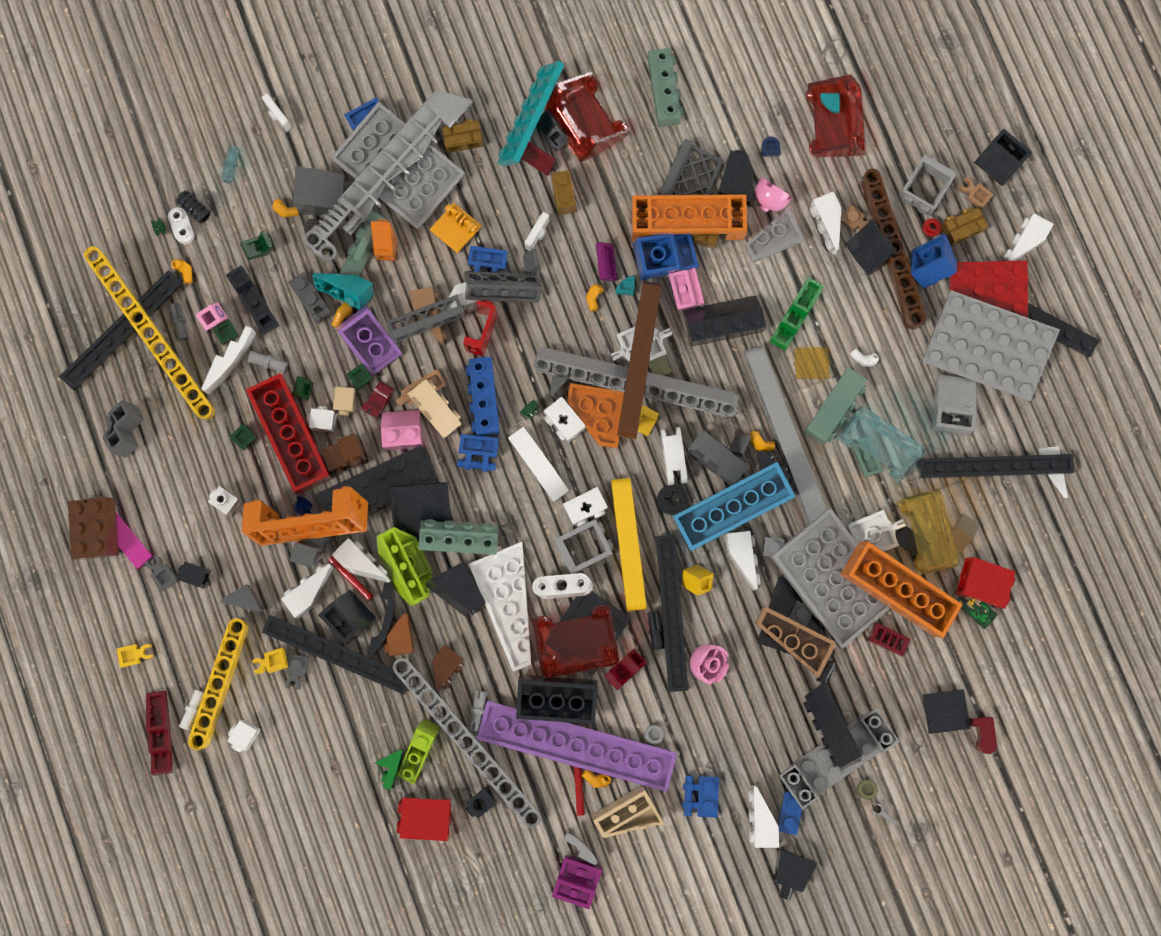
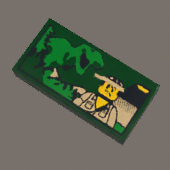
[957,596,998,629]

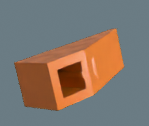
[371,219,397,261]

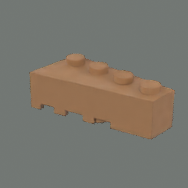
[755,605,836,678]

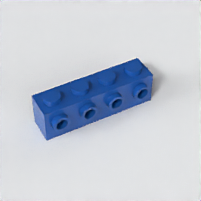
[465,357,500,436]

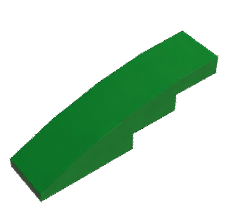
[769,277,824,351]

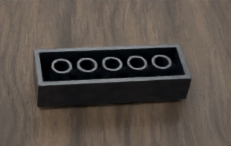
[316,445,439,516]

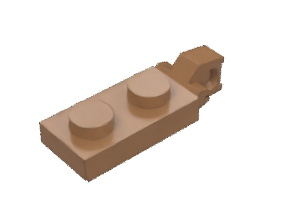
[395,369,447,406]

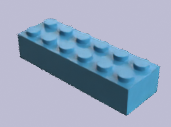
[673,462,796,551]

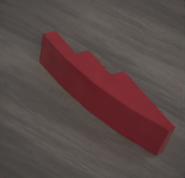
[146,691,173,776]

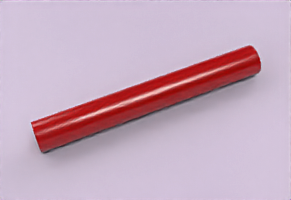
[328,556,374,601]
[574,766,585,816]

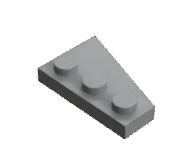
[745,208,804,263]

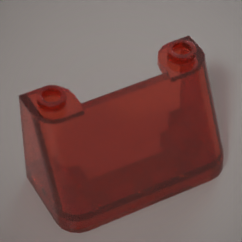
[545,72,630,161]
[806,74,866,158]
[532,605,619,677]

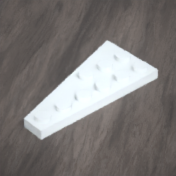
[469,542,531,672]

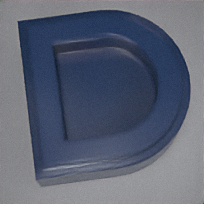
[761,137,781,157]

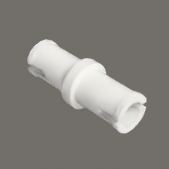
[179,690,204,731]

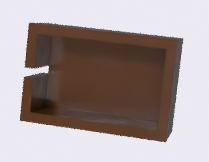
[68,497,119,560]

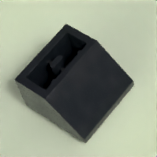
[974,128,1032,186]
[318,590,376,645]

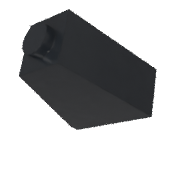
[718,150,756,208]
[425,562,486,616]

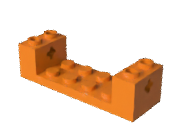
[631,195,747,241]
[241,486,368,546]

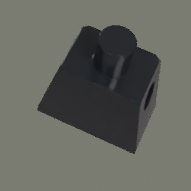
[774,849,817,900]

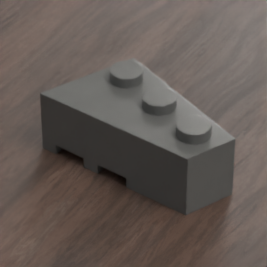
[687,429,748,486]

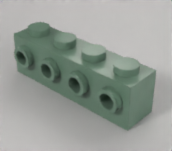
[647,48,683,127]
[804,367,868,445]
[418,519,498,555]

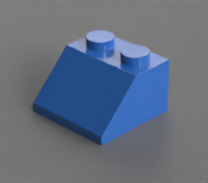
[633,234,681,281]
[911,234,957,288]

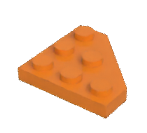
[567,383,624,449]

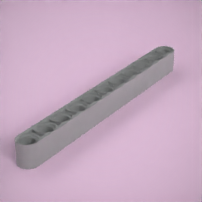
[743,345,826,524]
[534,348,739,417]
[393,658,541,828]

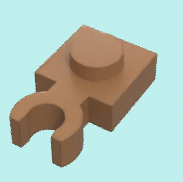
[958,177,994,210]
[840,204,869,231]

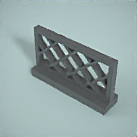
[659,138,724,195]

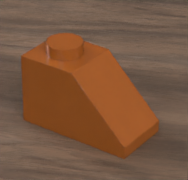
[384,613,415,657]

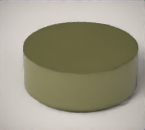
[857,779,878,800]

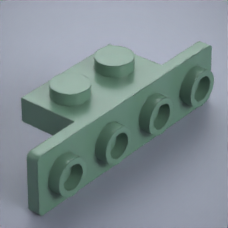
[339,211,386,276]

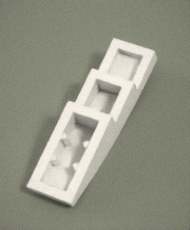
[201,326,256,395]
[508,427,569,502]

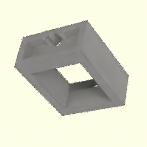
[898,154,957,216]
[554,519,614,574]

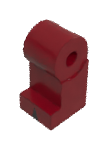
[361,381,395,420]
[969,716,997,754]

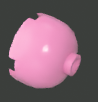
[755,177,793,212]
[690,644,729,685]

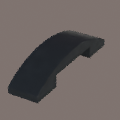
[226,265,280,336]
[367,581,396,657]

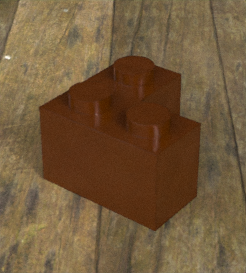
[321,433,368,475]

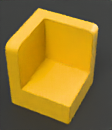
[638,405,659,436]
[682,564,714,596]

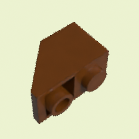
[432,645,464,691]

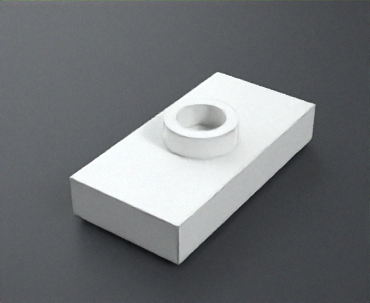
[261,94,292,132]
[524,212,550,251]

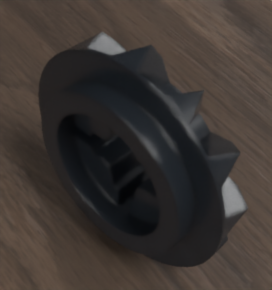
[657,485,688,515]

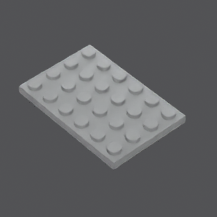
[331,102,465,231]
[921,290,1060,401]
[770,508,890,649]

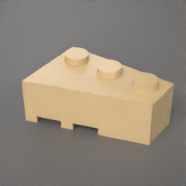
[407,379,461,438]
[591,785,665,838]

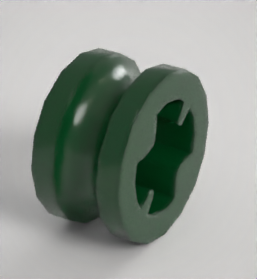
[151,217,167,236]

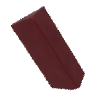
[521,142,556,176]

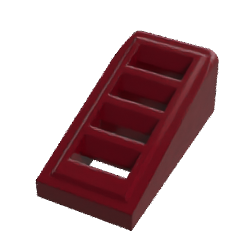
[867,623,910,657]

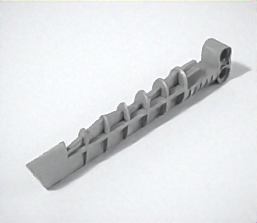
[304,90,473,263]

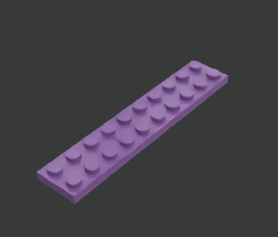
[477,701,677,792]

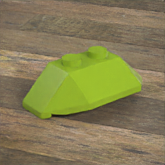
[377,527,433,606]

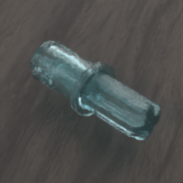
[221,146,240,184]

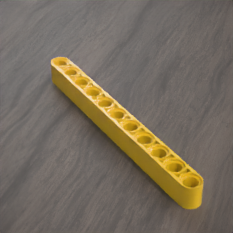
[84,246,215,420]

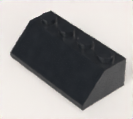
[682,296,766,347]
[516,675,598,724]
[803,683,862,771]

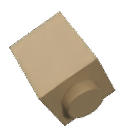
[333,387,357,417]

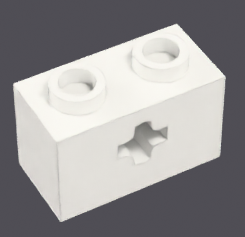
[544,397,586,443]
[563,487,608,527]

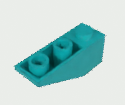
[313,273,374,310]

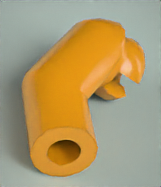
[272,199,300,218]
[171,259,193,284]
[586,284,604,312]
[331,302,353,328]
[750,431,775,451]
[581,770,611,788]

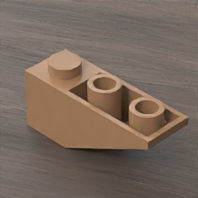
[410,287,447,346]

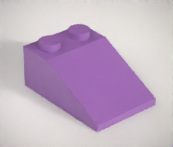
[336,306,403,376]

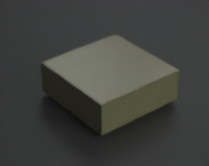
[648,355,672,376]

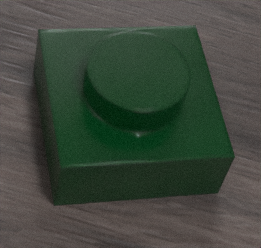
[212,319,240,346]
[347,364,373,390]
[292,376,314,401]
[520,399,539,421]
[229,424,257,451]

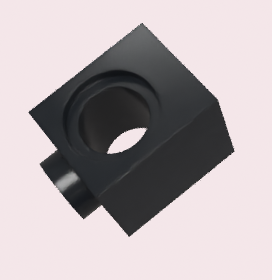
[177,562,211,588]
[465,787,497,819]

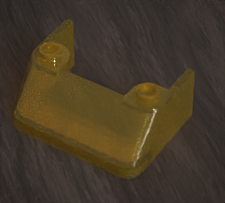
[897,489,959,576]

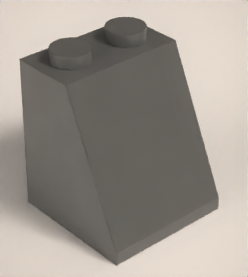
[293,166,350,215]

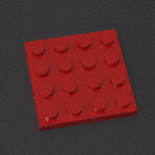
[949,260,1028,318]

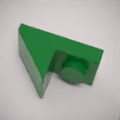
[374,749,405,790]

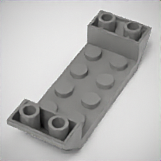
[779,708,900,809]

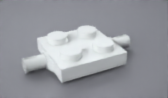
[611,326,672,362]
[848,510,906,552]

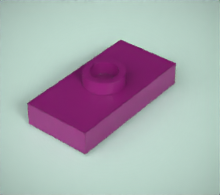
[595,242,618,282]

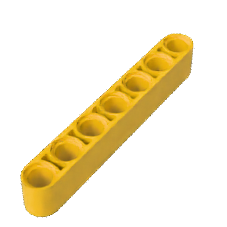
[611,478,646,612]
[188,618,249,750]

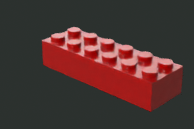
[246,373,333,495]

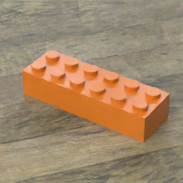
[840,542,963,638]

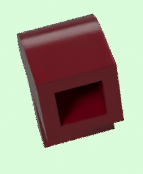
[604,648,647,690]

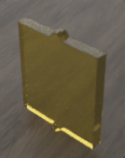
[793,347,831,379]

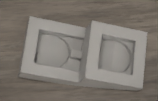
[564,831,598,865]

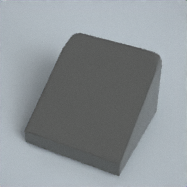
[523,248,539,273]
[730,435,751,457]

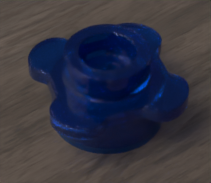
[293,496,313,516]

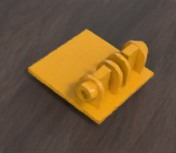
[429,203,482,254]

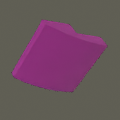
[552,855,603,909]

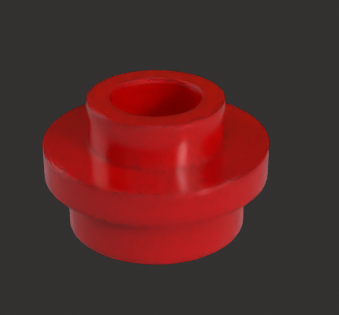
[922,218,942,237]

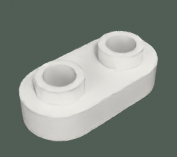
[168,207,195,244]

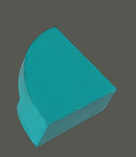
[820,93,840,114]
[615,276,635,296]

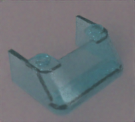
[834,406,926,482]

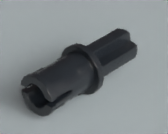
[647,611,665,651]

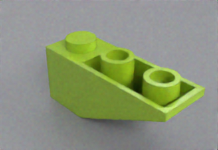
[397,718,441,784]

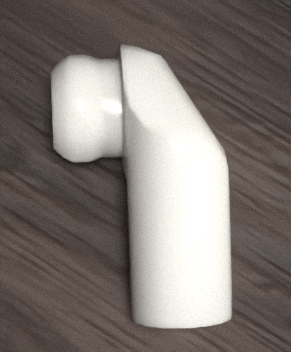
[850,348,879,367]

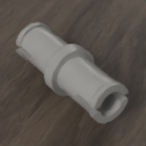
[248,351,288,374]
[468,690,487,731]

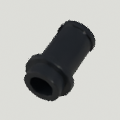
[816,660,837,685]

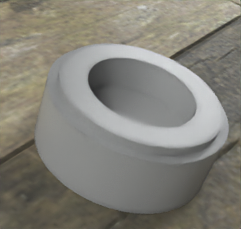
[644,725,664,745]

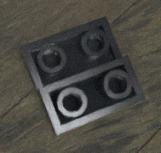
[846,220,896,275]
[922,689,970,734]

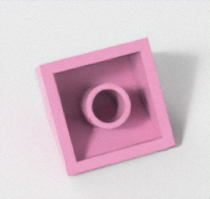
[381,410,423,451]

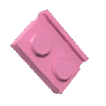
[668,268,704,311]

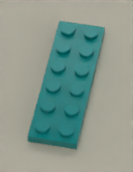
[497,61,565,167]

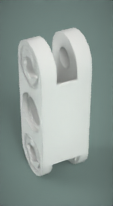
[660,427,687,485]
[532,573,593,599]

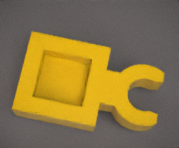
[116,644,154,668]
[252,648,288,674]

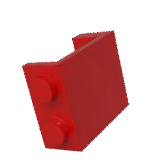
[463,300,498,357]
[955,557,1016,609]
[396,796,452,841]

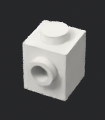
[306,406,337,433]
[208,486,242,517]
[227,720,260,752]

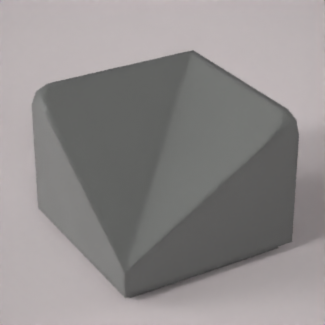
[550,376,568,399]

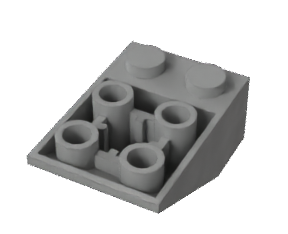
[931,374,977,435]

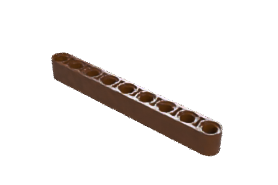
[861,168,926,330]
[617,281,662,439]

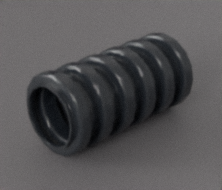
[176,190,211,223]

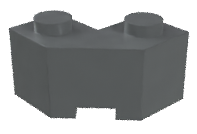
[103,400,144,458]
[289,536,332,568]

